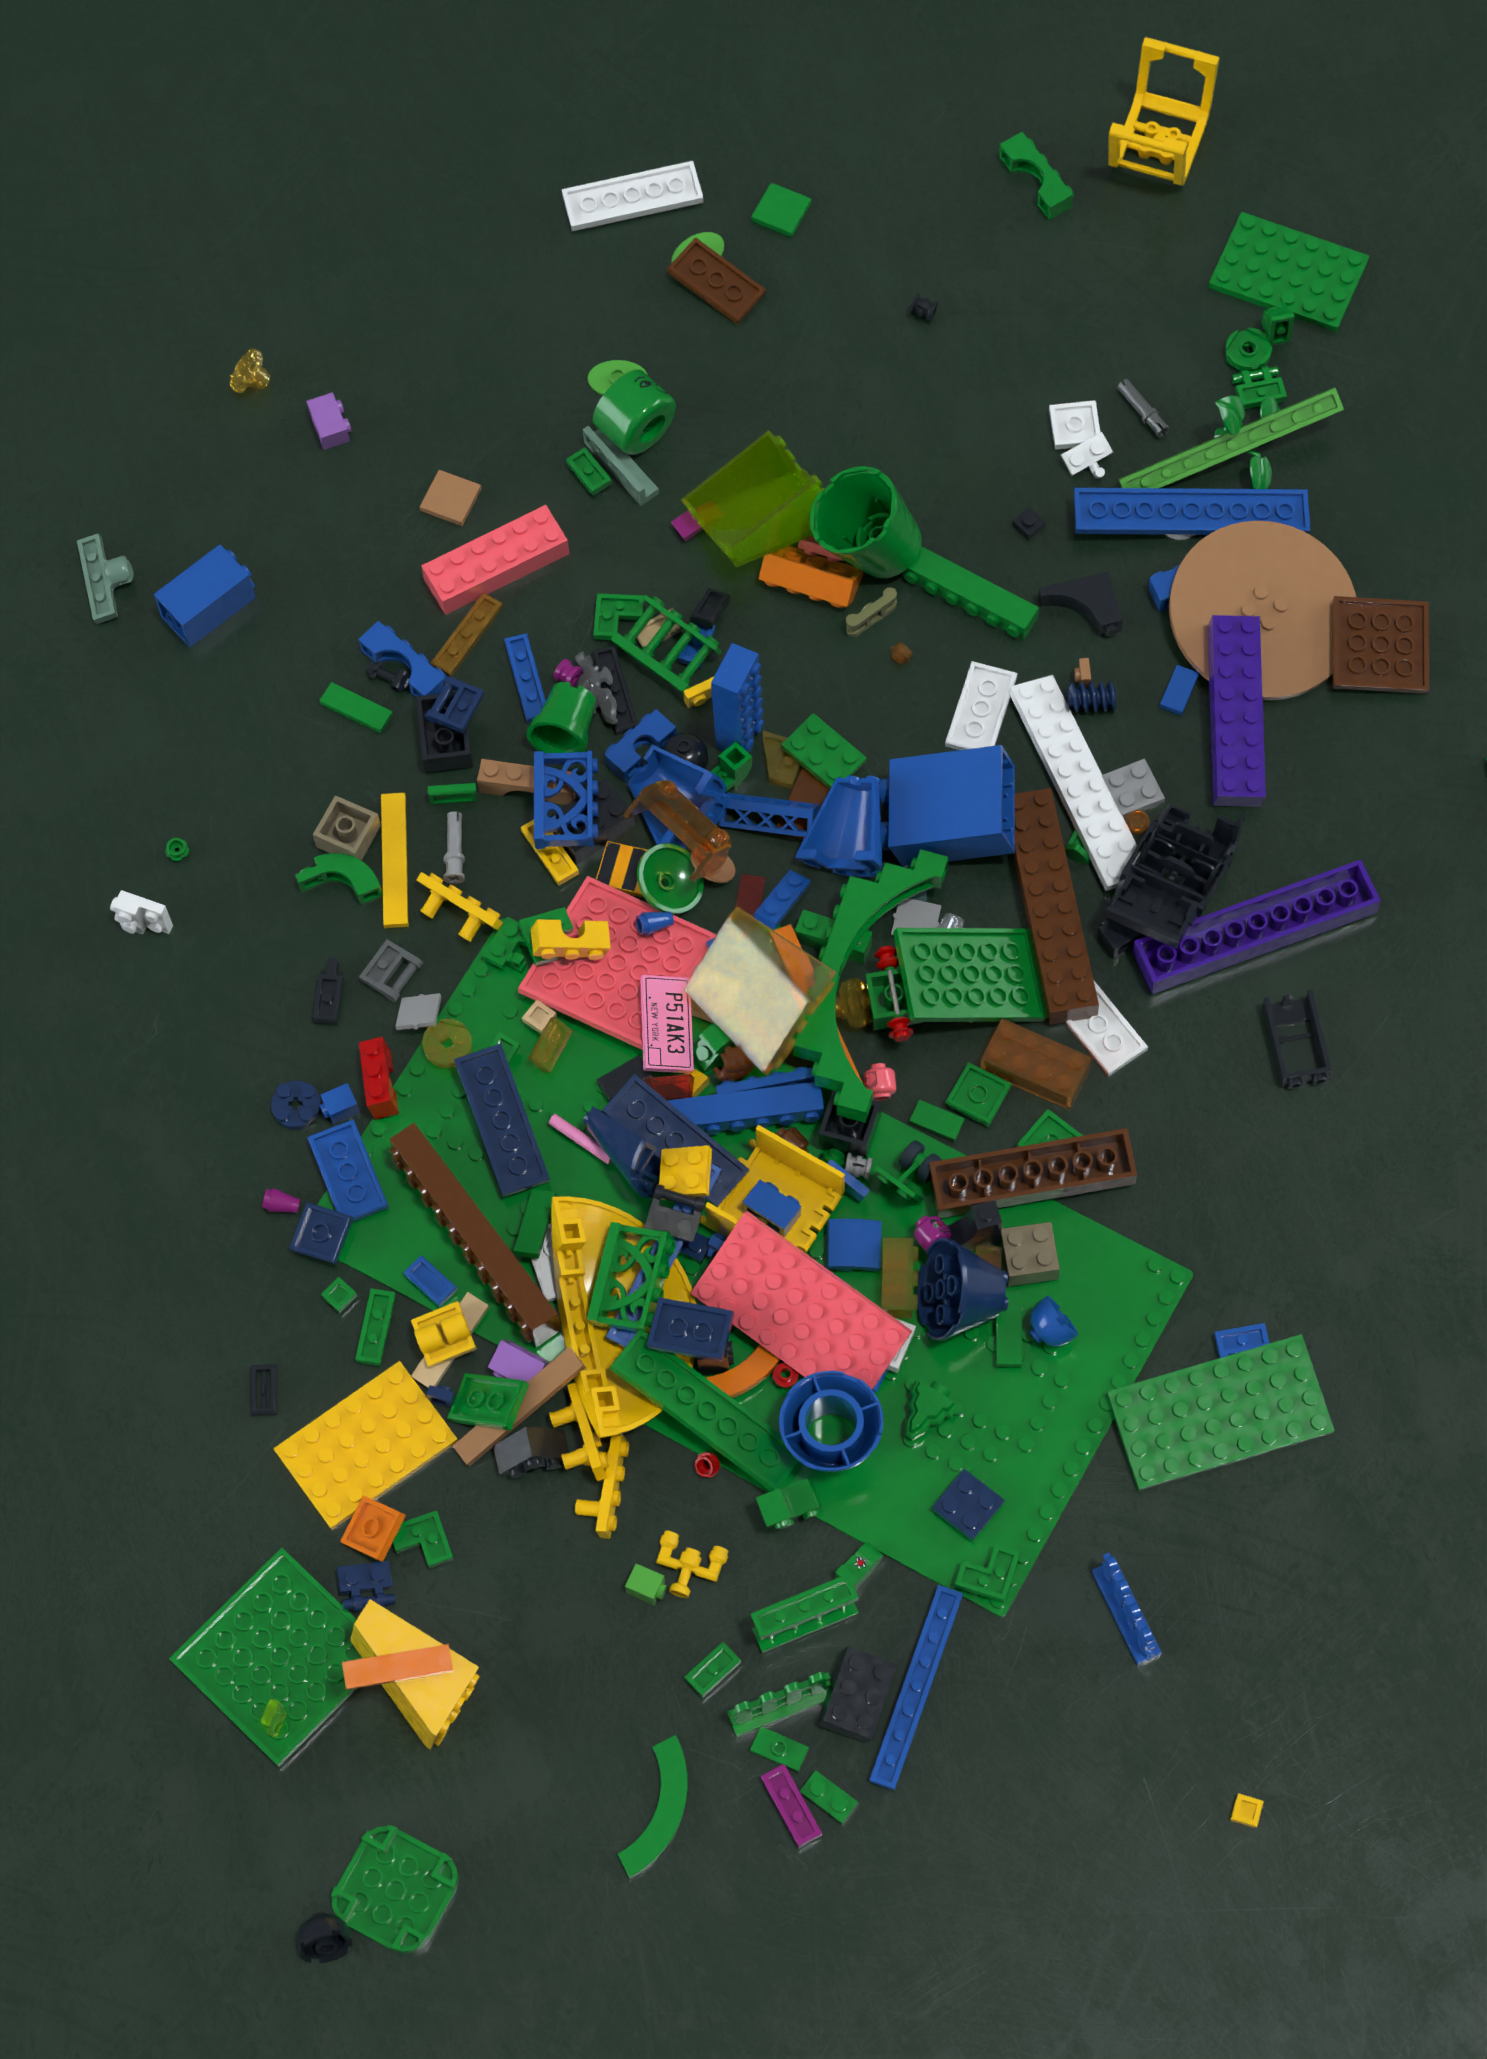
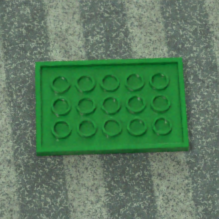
[1208,212,1369,333]
[893,927,1048,1022]

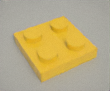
[659,1145,712,1200]

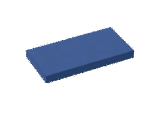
[307,1119,389,1222]

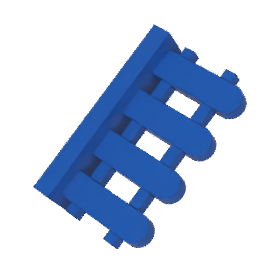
[1092,1553,1162,1666]

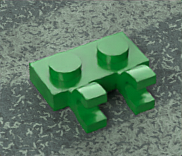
[482,917,528,972]

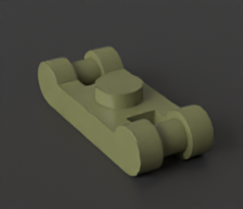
[846,587,897,637]

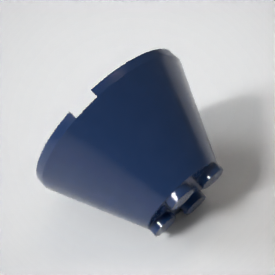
[917,1238,1008,1341]

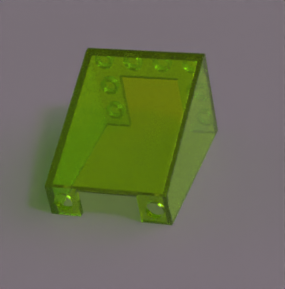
[681,430,824,567]

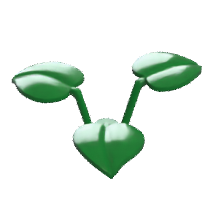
[1214,396,1280,489]

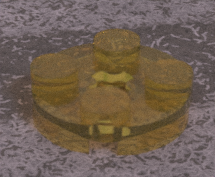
[422,1019,472,1068]

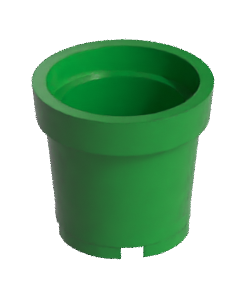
[526,682,596,753]

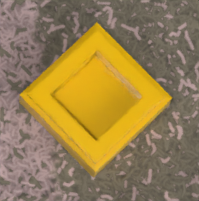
[1230,1793,1264,1828]

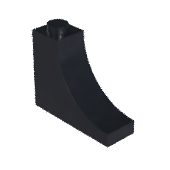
[1038,572,1123,637]
[924,1200,1002,1259]

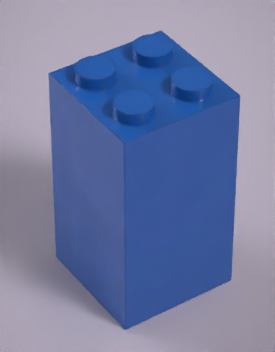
[154,545,256,647]

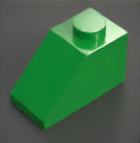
[1261,306,1295,345]

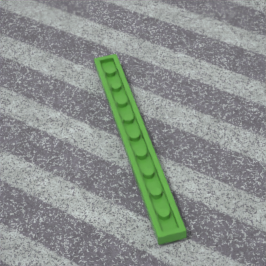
[1118,387,1344,488]

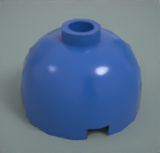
[1030,1295,1078,1347]

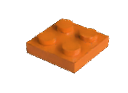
[340,1495,406,1562]

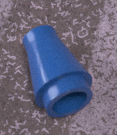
[636,911,674,936]

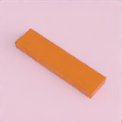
[342,1644,453,1690]

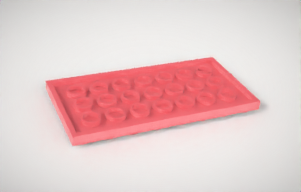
[691,1211,912,1390]

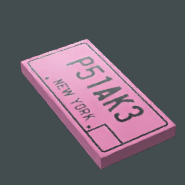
[640,975,694,1073]

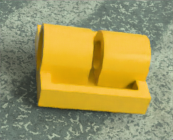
[411,1301,477,1368]

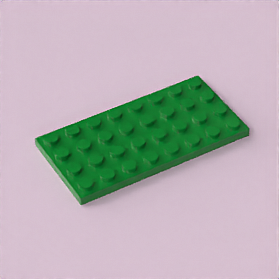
[1106,1334,1335,1491]

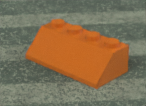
[759,542,864,608]

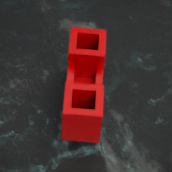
[359,1037,399,1119]

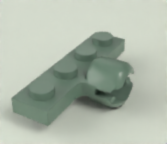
[77,534,134,624]

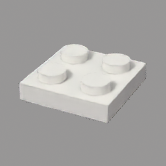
[1049,401,1100,450]

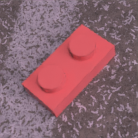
[798,534,843,562]

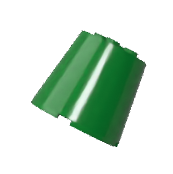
[810,466,921,579]

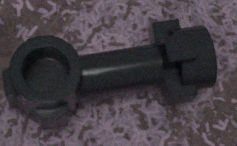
[366,661,411,693]

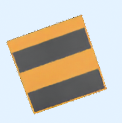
[596,841,647,897]

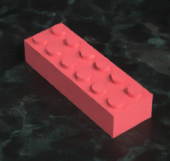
[421,505,570,615]

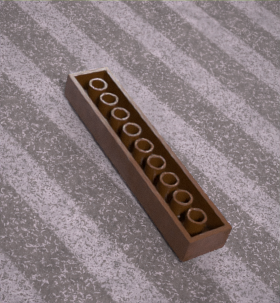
[1013,788,1099,1025]
[389,1123,561,1347]

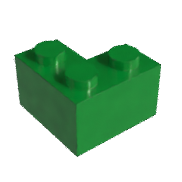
[756,1478,823,1530]

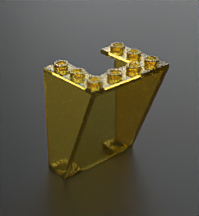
[684,907,837,1076]

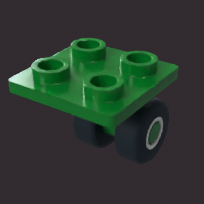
[874,1140,942,1203]

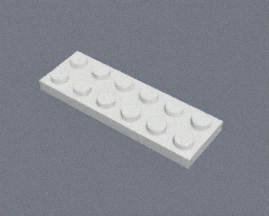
[562,161,704,231]

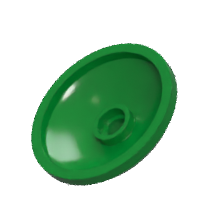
[637,843,704,914]

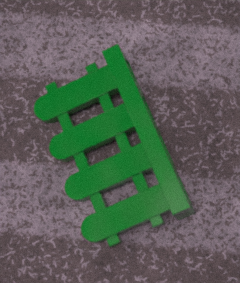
[727,1672,831,1738]

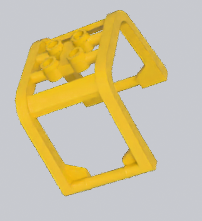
[1109,37,1220,186]

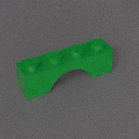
[999,132,1074,220]

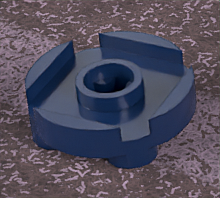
[271,1081,321,1130]

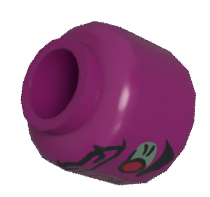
[914,1215,951,1251]

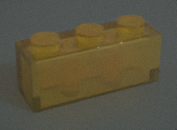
[882,1237,918,1318]

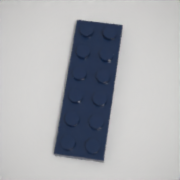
[454,1043,550,1197]
[602,1074,749,1208]

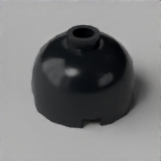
[663,732,709,769]
[298,1912,353,1963]

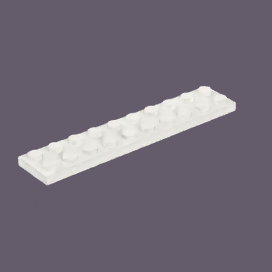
[1008,675,1141,891]

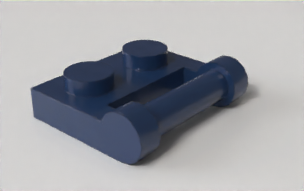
[424,676,485,733]

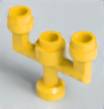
[656,1531,728,1598]

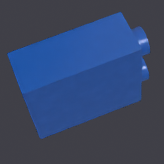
[880,745,1015,867]

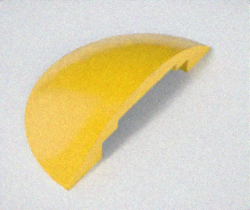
[551,1196,696,1438]

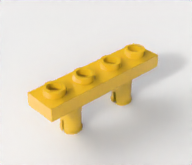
[417,872,503,942]
[549,1383,609,1481]
[575,1433,629,1539]

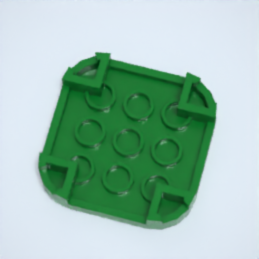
[331,1825,459,1954]

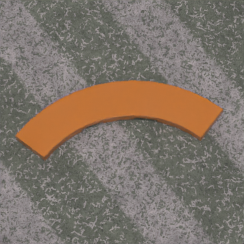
[705,1345,781,1398]

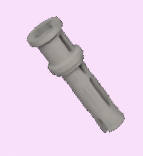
[443,812,465,884]

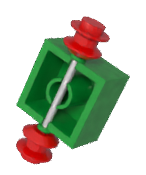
[865,946,922,1042]

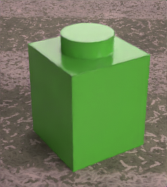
[625,1564,667,1606]

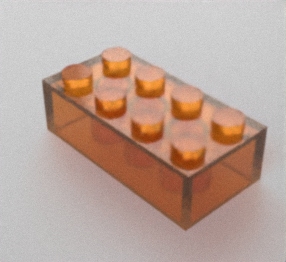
[980,1018,1092,1110]

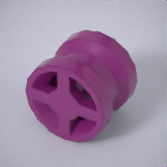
[553,659,583,687]

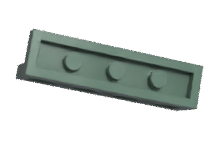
[583,426,659,506]

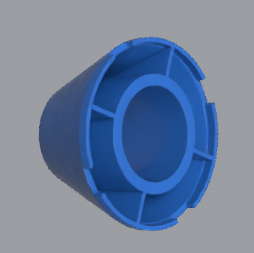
[779,1371,883,1472]

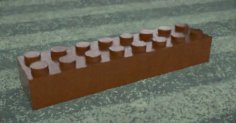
[929,1128,1137,1218]

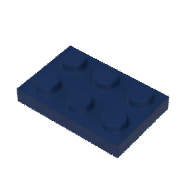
[647,1297,734,1362]

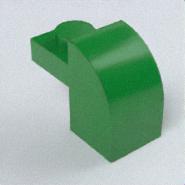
[710,742,752,793]
[693,1017,749,1071]

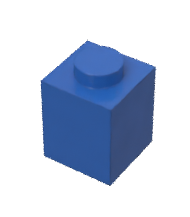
[319,1083,360,1124]

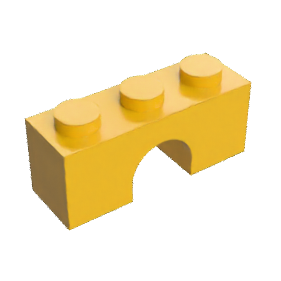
[531,919,611,960]

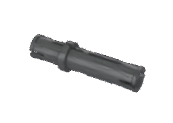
[1117,379,1170,438]

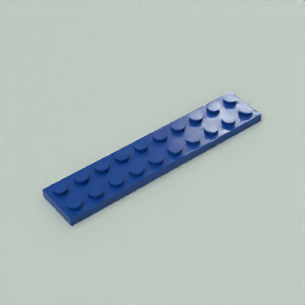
[1073,488,1310,535]

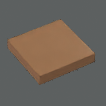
[420,470,482,526]

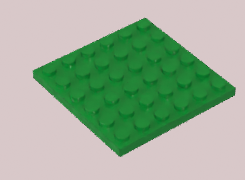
[169,1548,363,1767]

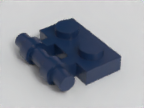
[336,1561,395,1611]

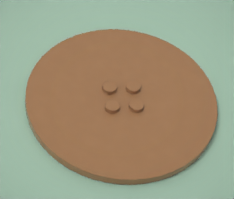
[1169,521,1356,700]

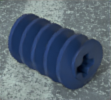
[1067,681,1116,713]

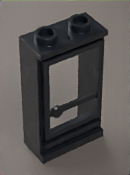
[1262,990,1332,1089]

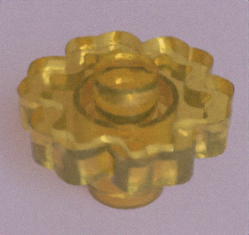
[229,348,271,393]
[835,977,872,1028]

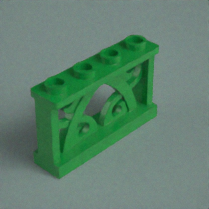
[587,1222,676,1335]

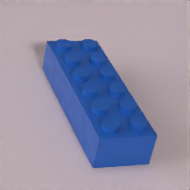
[711,643,764,753]

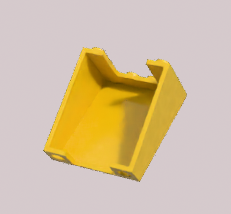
[350,1599,480,1750]

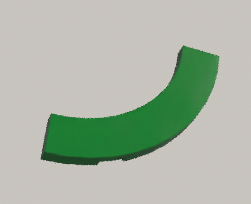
[618,1735,688,1879]

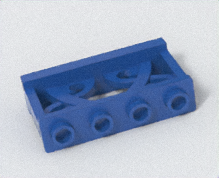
[534,751,598,849]

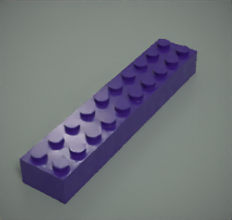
[1133,859,1381,994]

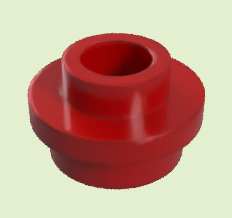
[773,1363,799,1388]
[695,1452,720,1478]

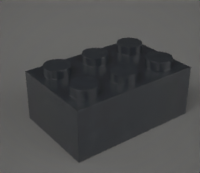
[416,691,473,773]
[549,778,635,865]
[817,1646,897,1744]

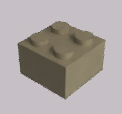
[313,795,381,860]
[1001,1222,1060,1287]

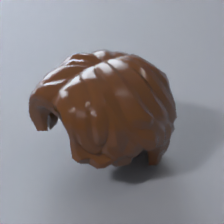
[713,1038,756,1082]

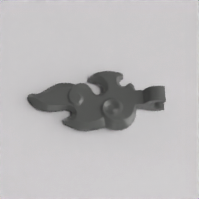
[575,652,618,724]

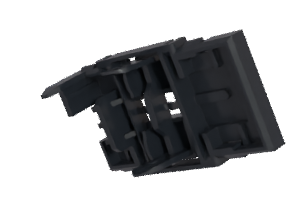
[1104,804,1245,949]

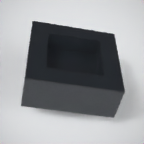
[1012,507,1046,540]

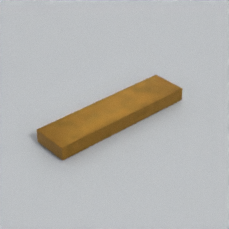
[430,593,503,677]

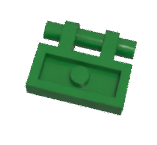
[1232,366,1287,409]

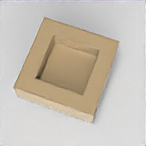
[522,1000,557,1035]

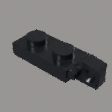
[312,958,344,1025]

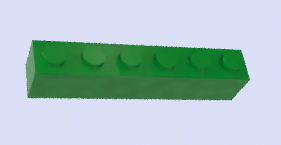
[902,546,1039,640]

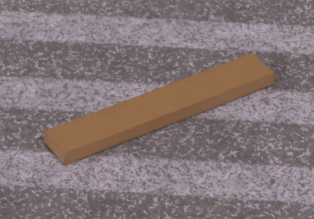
[453,1347,586,1466]

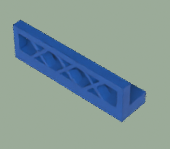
[719,793,820,837]

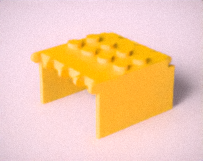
[700,1125,845,1252]

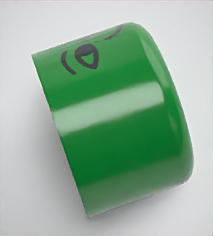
[593,370,676,455]

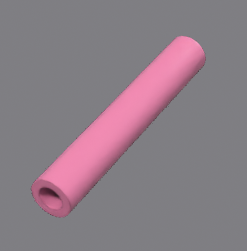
[549,1114,612,1165]

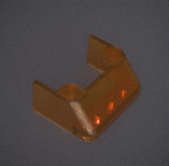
[623,780,731,882]

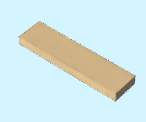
[411,1292,489,1388]

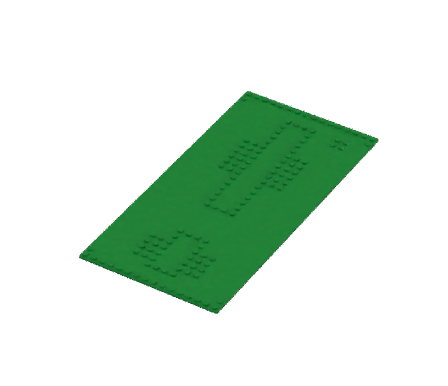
[317,919,1193,1618]

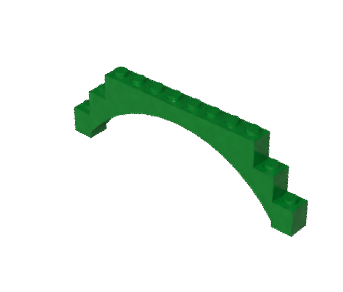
[790,849,948,1123]

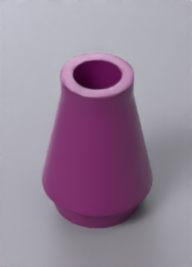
[262,1188,300,1213]

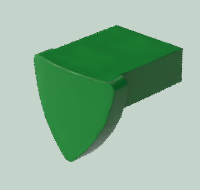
[1064,829,1090,865]

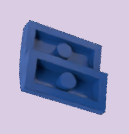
[827,1219,881,1272]

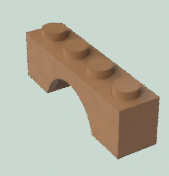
[477,759,576,805]

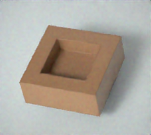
[1074,658,1091,689]

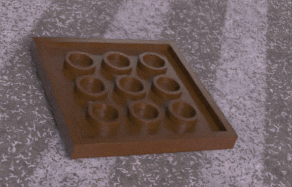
[1333,596,1429,694]

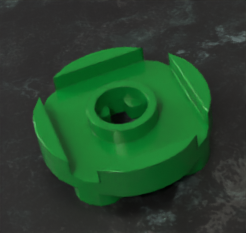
[1225,328,1272,372]

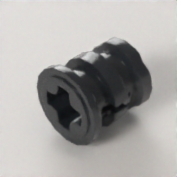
[909,294,938,322]

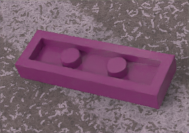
[761,1764,822,1848]

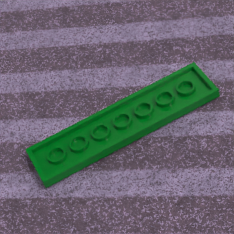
[610,1329,798,1491]

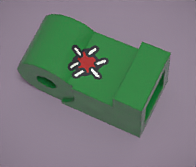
[835,1542,883,1591]

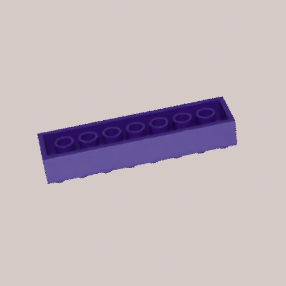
[1208,615,1266,807]

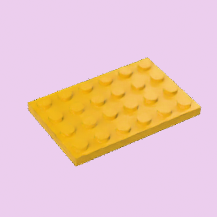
[273,1361,458,1530]

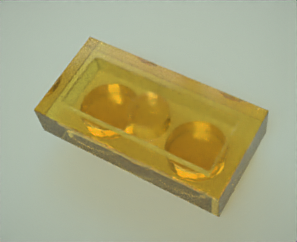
[528,1017,573,1072]

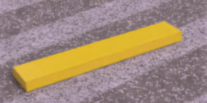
[381,793,409,928]

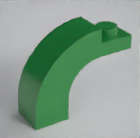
[295,853,383,905]

